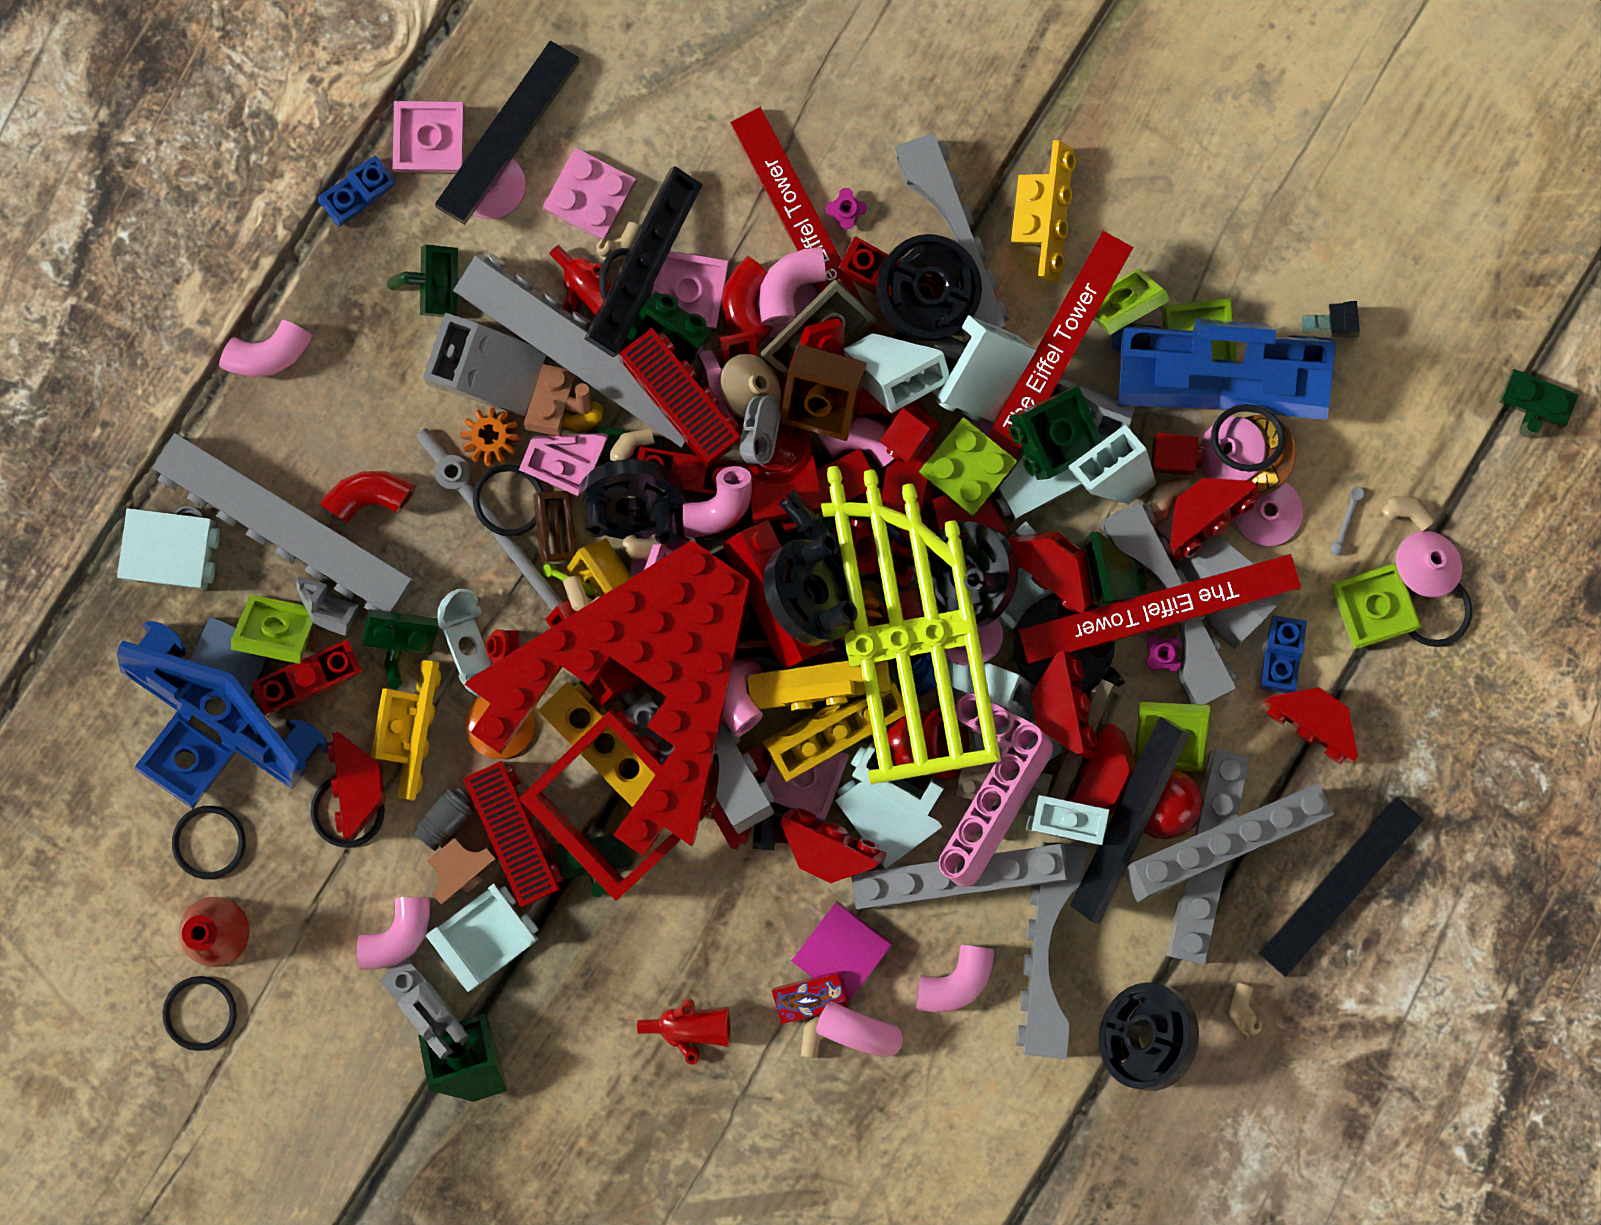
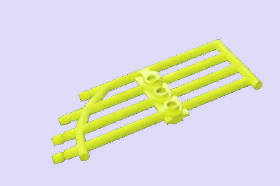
[821,466,1001,785]

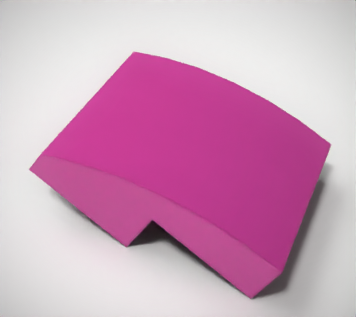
[791,901,893,1001]

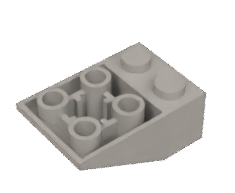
[423,313,547,417]

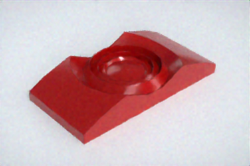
[735,394,822,524]

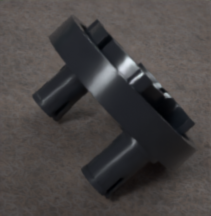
[876,234,982,341]
[578,459,684,545]
[906,522,1018,628]
[763,533,858,646]
[1099,982,1199,1091]

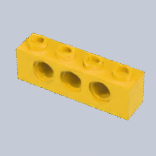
[762,679,906,782]
[537,681,655,807]

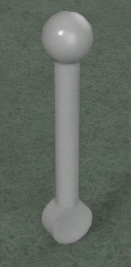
[1331,487,1364,556]

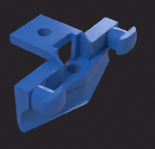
[1111,318,1336,420]
[117,621,328,809]

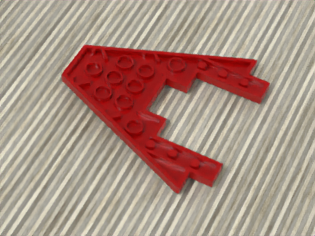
[464,540,751,856]

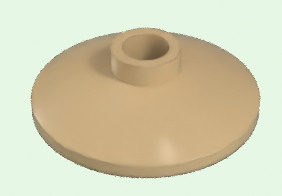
[720,354,781,420]

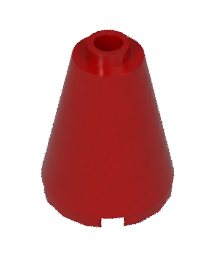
[179,897,250,967]

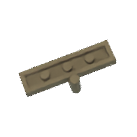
[1047,679,1125,801]

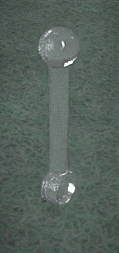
[1134,406,1203,424]

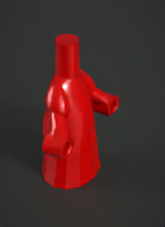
[549,245,612,317]
[637,999,731,1065]

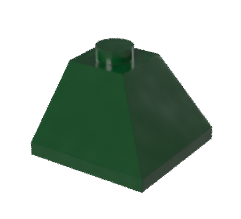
[1084,531,1147,607]
[418,1013,508,1102]

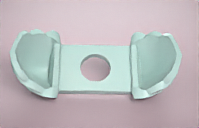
[438,589,492,697]

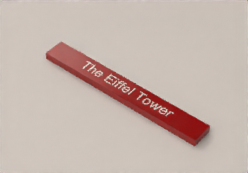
[730,106,881,342]
[987,231,1134,492]
[1018,554,1301,665]

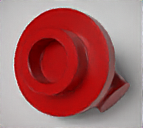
[486,629,520,663]

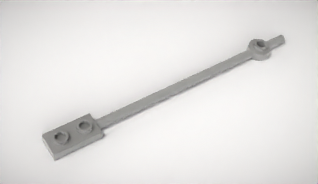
[416,428,675,761]

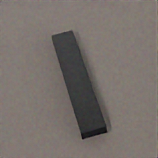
[435,40,580,225]
[584,166,703,358]
[1070,717,1190,924]
[1258,796,1424,977]

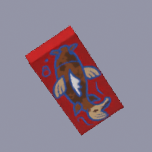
[772,971,850,1024]

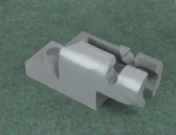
[380,958,469,1060]

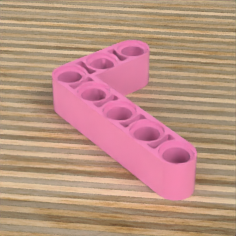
[939,693,1053,887]

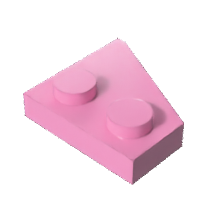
[698,350,735,419]
[519,433,609,496]

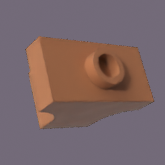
[428,838,498,905]

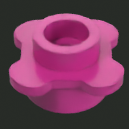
[826,188,867,229]
[1146,636,1181,671]

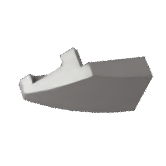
[296,577,359,636]

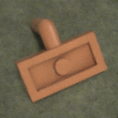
[524,364,591,437]

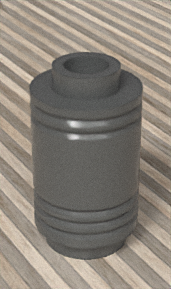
[414,787,475,851]

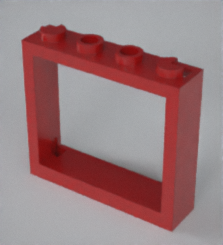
[518,708,712,901]

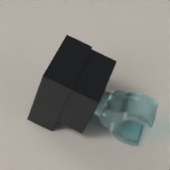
[1301,301,1360,338]
[752,815,788,850]

